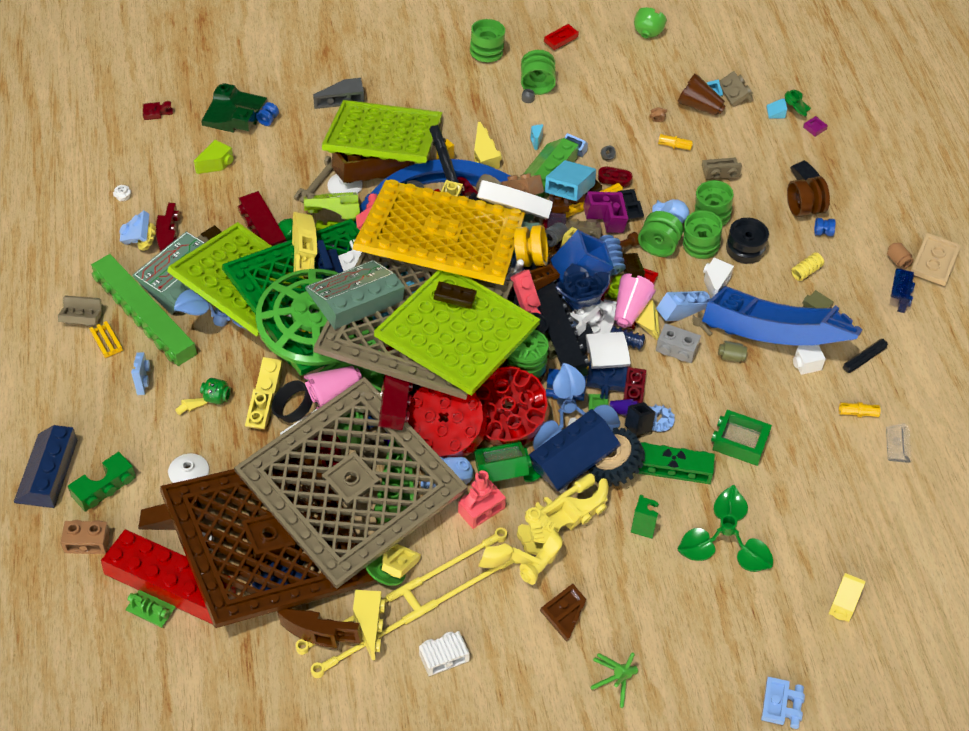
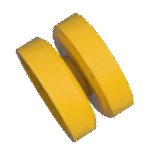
[514,225,548,268]

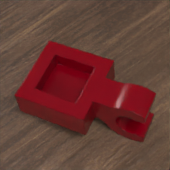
[143,101,173,120]

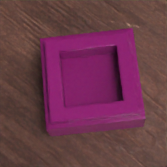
[803,116,828,137]

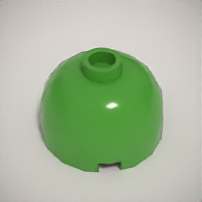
[634,7,667,38]

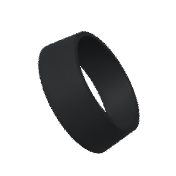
[271,380,313,423]

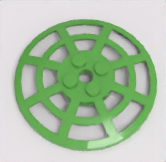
[256,269,373,366]

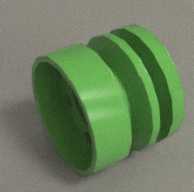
[470,19,505,62]
[521,50,556,95]
[694,180,734,226]
[683,210,722,259]
[506,330,549,378]

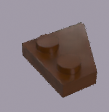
[540,583,587,642]

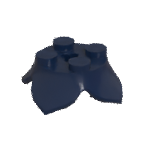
[555,263,610,310]

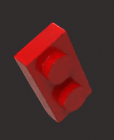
[544,24,579,50]

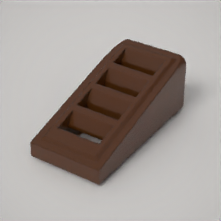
[530,264,560,291]

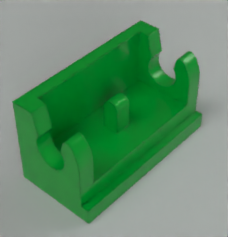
[631,495,659,539]

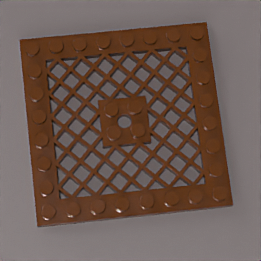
[160,450,377,628]

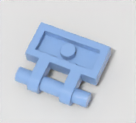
[761,677,805,729]

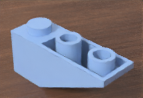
[656,291,711,321]

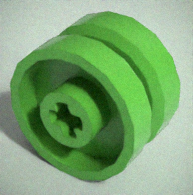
[638,211,684,257]

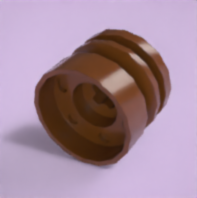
[787,176,830,217]

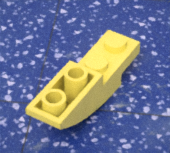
[292,212,317,277]
[245,357,283,430]

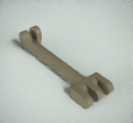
[294,156,333,203]

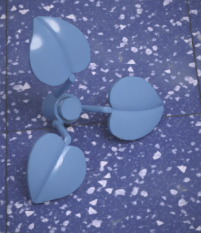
[174,289,245,329]
[533,363,620,450]

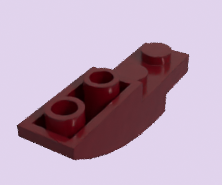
[156,202,180,252]

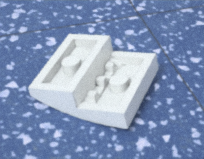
[585,332,631,369]

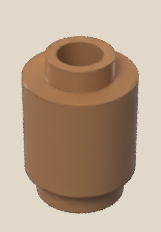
[887,243,913,269]

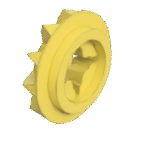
[137,222,156,251]

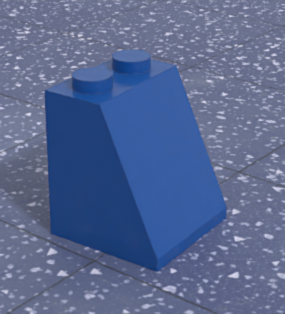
[551,230,614,283]

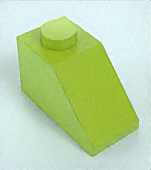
[194,140,234,174]

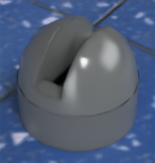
[521,89,535,103]
[600,145,616,160]

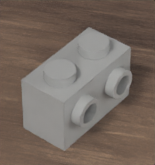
[656,323,701,363]

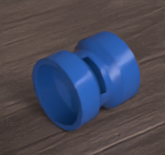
[256,102,279,126]
[814,218,836,237]

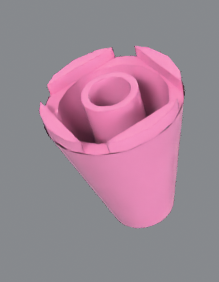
[614,274,656,328]
[304,366,362,409]

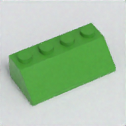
[523,138,579,199]

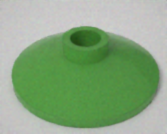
[366,555,406,586]

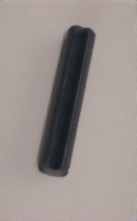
[843,339,888,373]

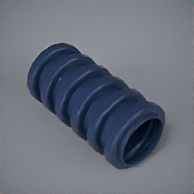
[610,326,645,351]

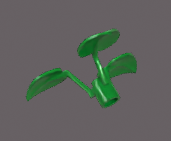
[678,485,773,572]

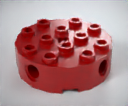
[475,366,549,446]
[406,387,487,458]

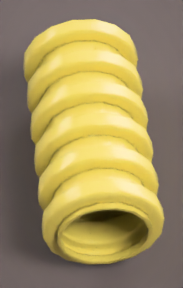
[791,252,824,281]

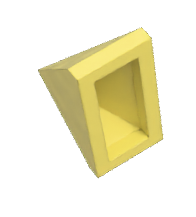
[635,300,660,340]

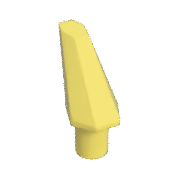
[175,398,208,415]

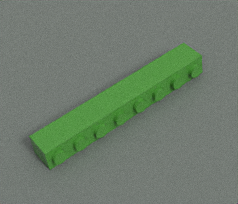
[91,254,197,366]

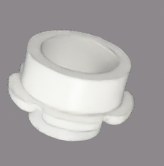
[113,185,131,201]

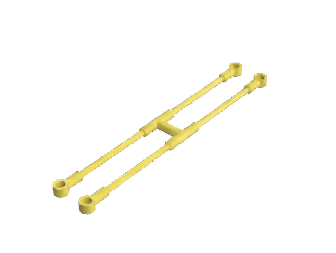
[296,528,522,678]

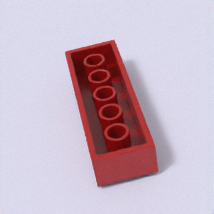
[101,529,236,625]

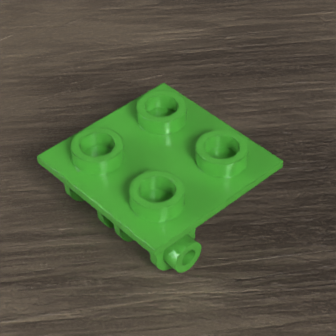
[125,590,176,628]

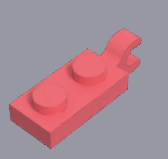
[510,270,541,314]

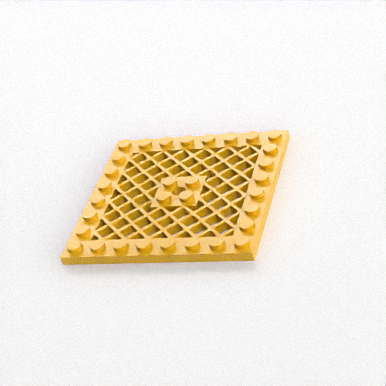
[353,179,525,285]

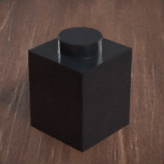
[624,402,656,436]

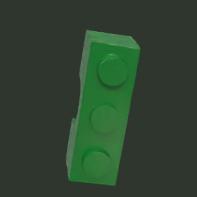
[68,451,136,512]

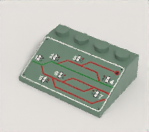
[132,231,204,315]
[305,260,405,330]

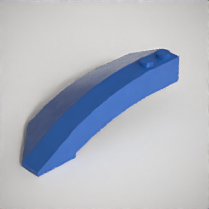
[702,286,863,346]

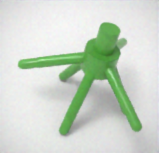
[590,653,638,708]

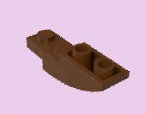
[277,608,363,649]

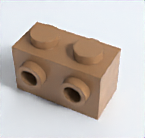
[501,173,544,195]
[60,520,110,554]

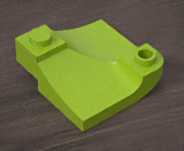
[303,192,360,221]

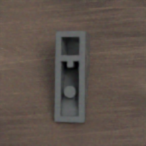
[313,78,364,109]

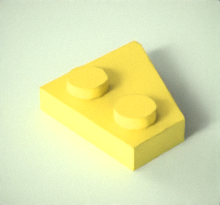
[382,544,421,578]

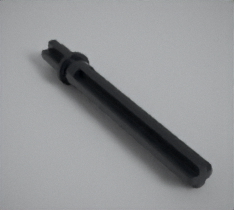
[429,125,463,196]

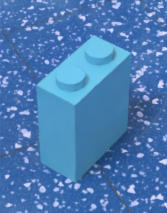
[545,160,596,201]

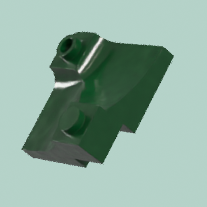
[201,83,268,133]

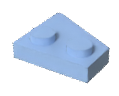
[120,210,149,244]
[131,352,150,395]

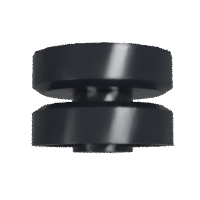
[726,217,769,264]

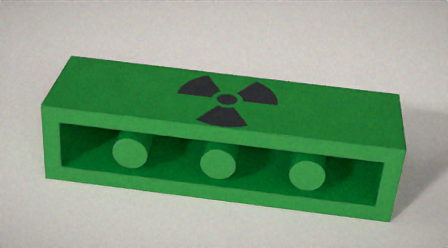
[638,442,715,484]

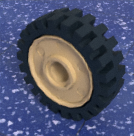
[588,427,645,487]

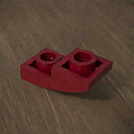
[623,367,647,403]

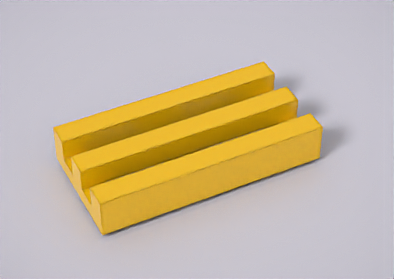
[89,321,123,358]

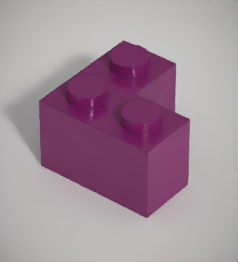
[583,191,628,233]

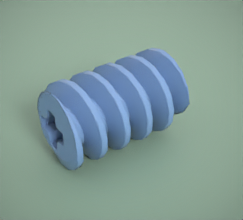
[599,235,626,276]

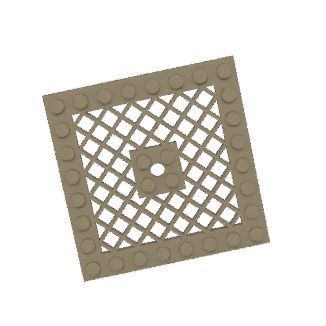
[313,252,513,400]
[234,377,468,589]

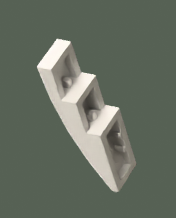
[477,180,553,220]

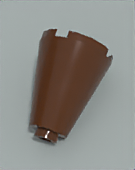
[678,73,726,116]

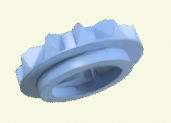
[649,404,675,432]

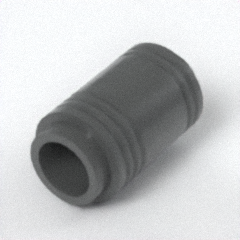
[546,222,568,247]

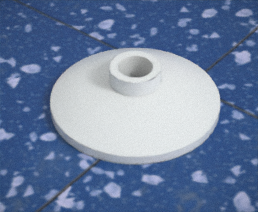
[327,174,362,194]
[168,453,209,483]

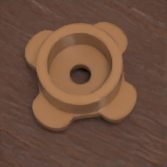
[650,107,667,122]

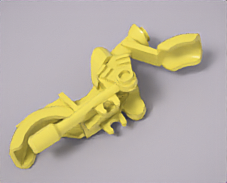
[478,473,609,585]

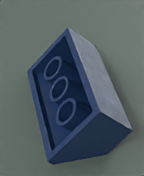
[529,409,621,492]
[14,425,78,508]

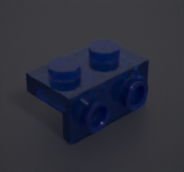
[891,268,915,313]

